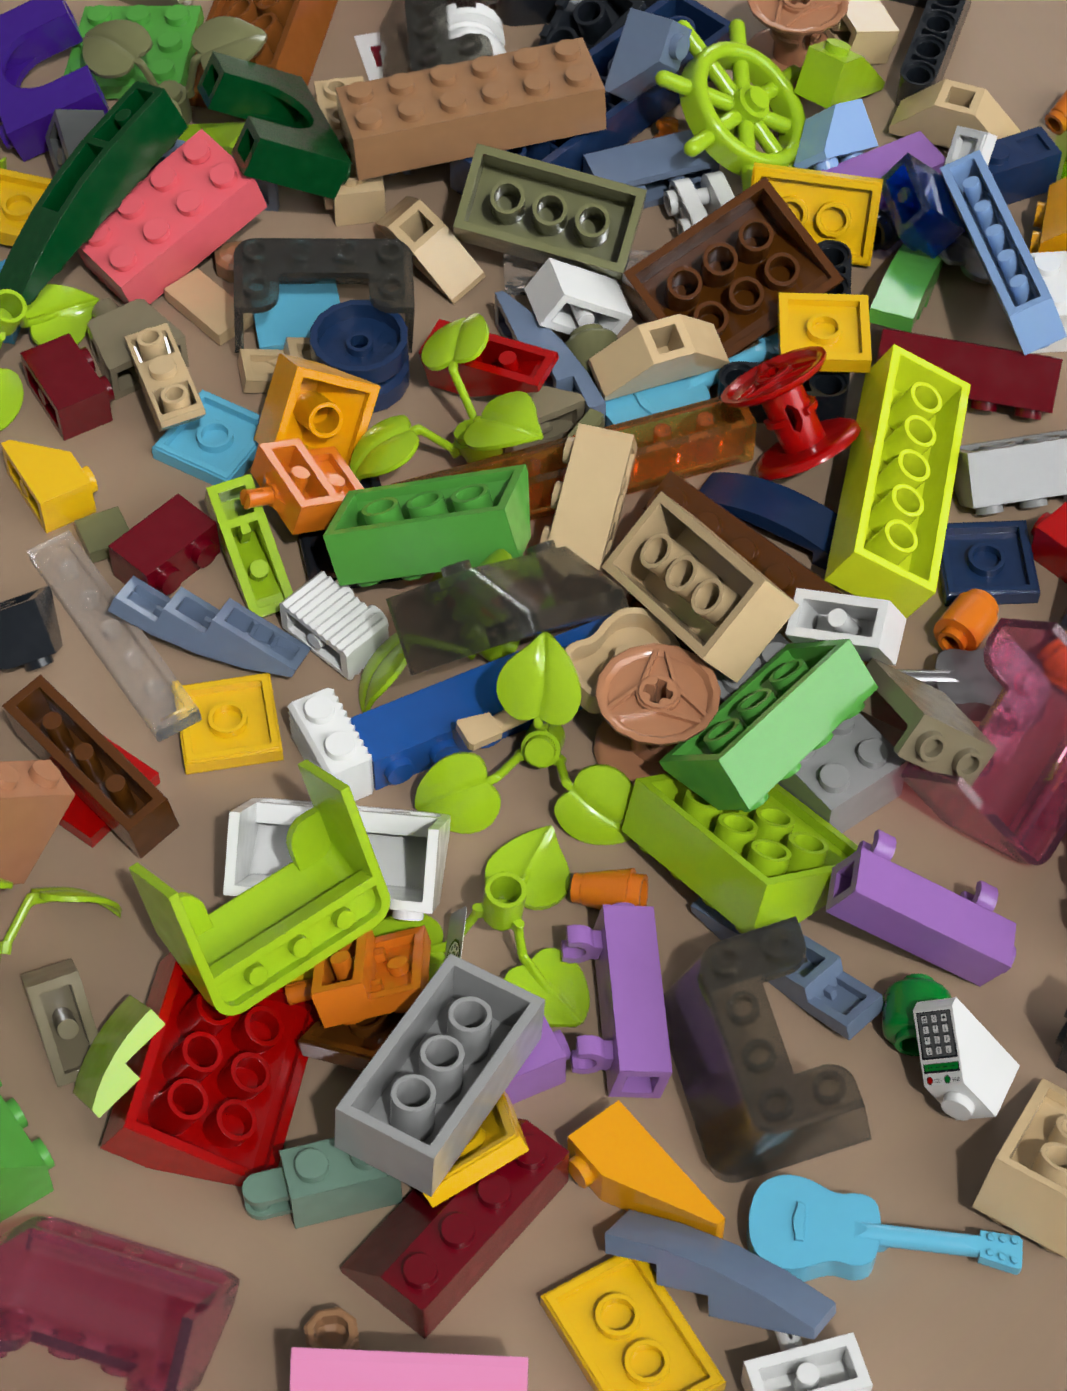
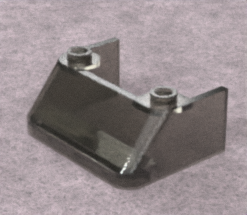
[386,540,629,676]

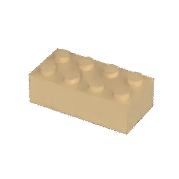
[601,491,799,683]

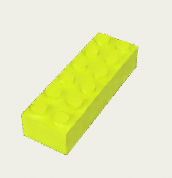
[824,344,971,619]

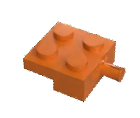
[240,438,364,535]
[285,925,431,1029]

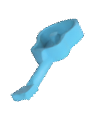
[605,333,779,457]
[746,1175,1023,1282]

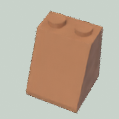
[0,760,76,884]

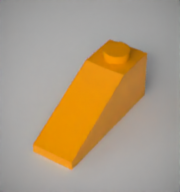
[567,1100,726,1239]

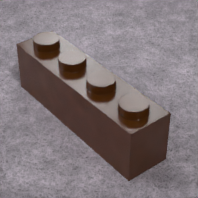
[2,674,180,858]

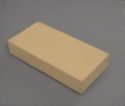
[164,268,254,346]

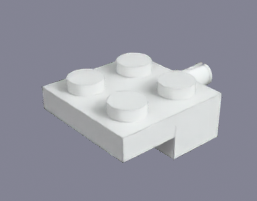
[741,1331,873,1391]

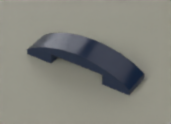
[700,472,837,570]

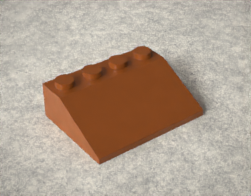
[189,0,338,108]

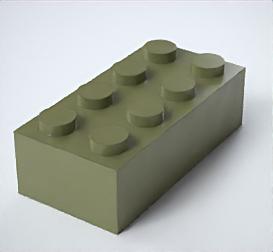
[453,143,647,285]

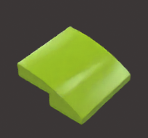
[73,995,166,1118]

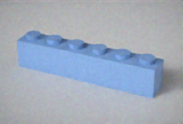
[940,150,1067,355]

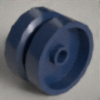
[310,300,410,413]

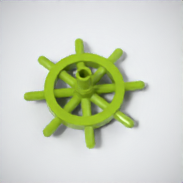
[655,19,806,192]

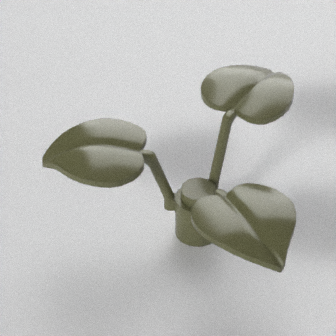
[82,16,268,124]

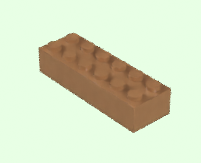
[335,37,607,181]

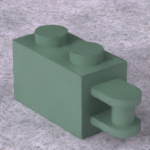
[242,1137,402,1229]

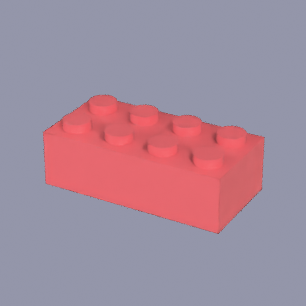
[77,129,268,304]

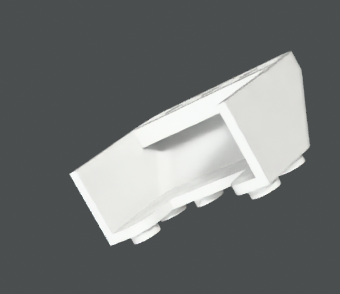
[223,798,451,921]

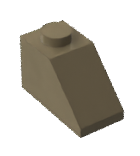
[21,958,98,1087]

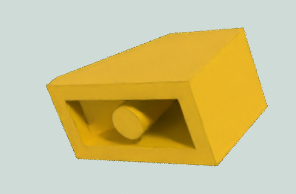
[1,440,98,534]

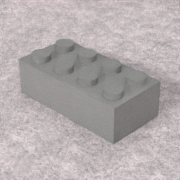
[714,633,908,833]
[335,953,545,1197]

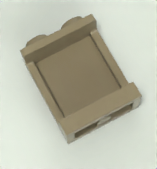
[862,658,998,788]

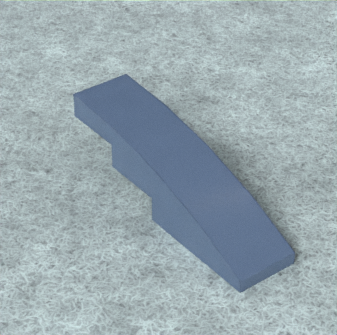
[495,291,606,429]
[108,575,311,678]
[690,897,884,1040]
[605,1209,836,1339]

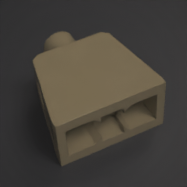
[87,298,189,400]

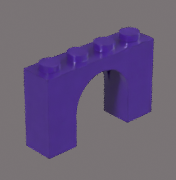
[0,0,110,162]

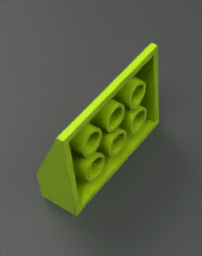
[621,773,858,939]

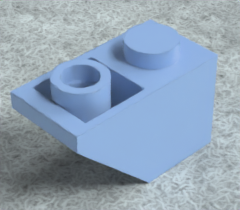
[794,98,878,171]

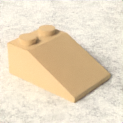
[972,1078,1067,1259]

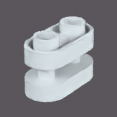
[663,171,735,235]

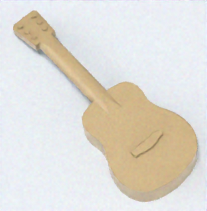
[456,607,681,751]

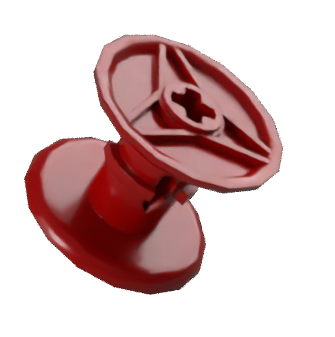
[720,346,861,480]

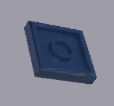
[939,520,1041,607]

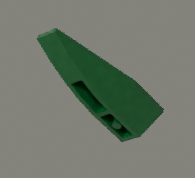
[0,81,188,306]

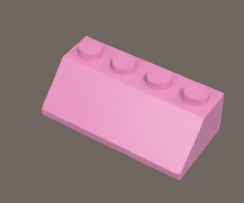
[290,1347,528,1391]

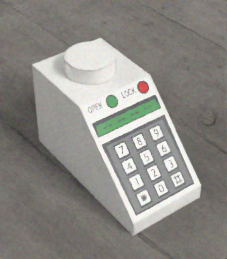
[913,997,1020,1121]

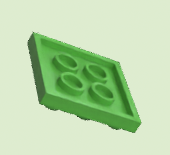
[64,4,204,99]

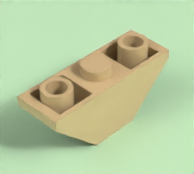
[888,79,1020,149]
[375,196,486,304]
[588,314,730,401]
[124,323,206,432]

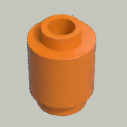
[933,589,999,651]

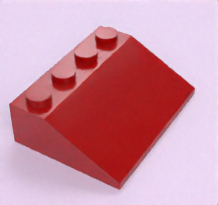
[100,952,320,1187]

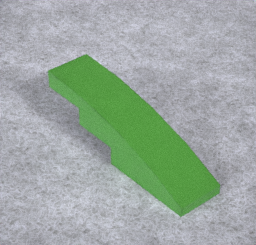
[869,240,944,333]

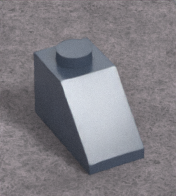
[604,8,692,101]

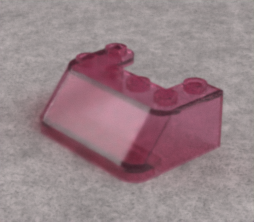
[900,618,1067,865]
[0,1216,240,1391]

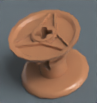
[747,0,849,88]
[593,643,721,785]

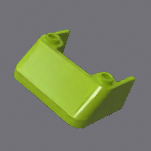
[129,759,390,1016]

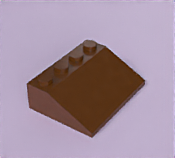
[621,177,844,358]

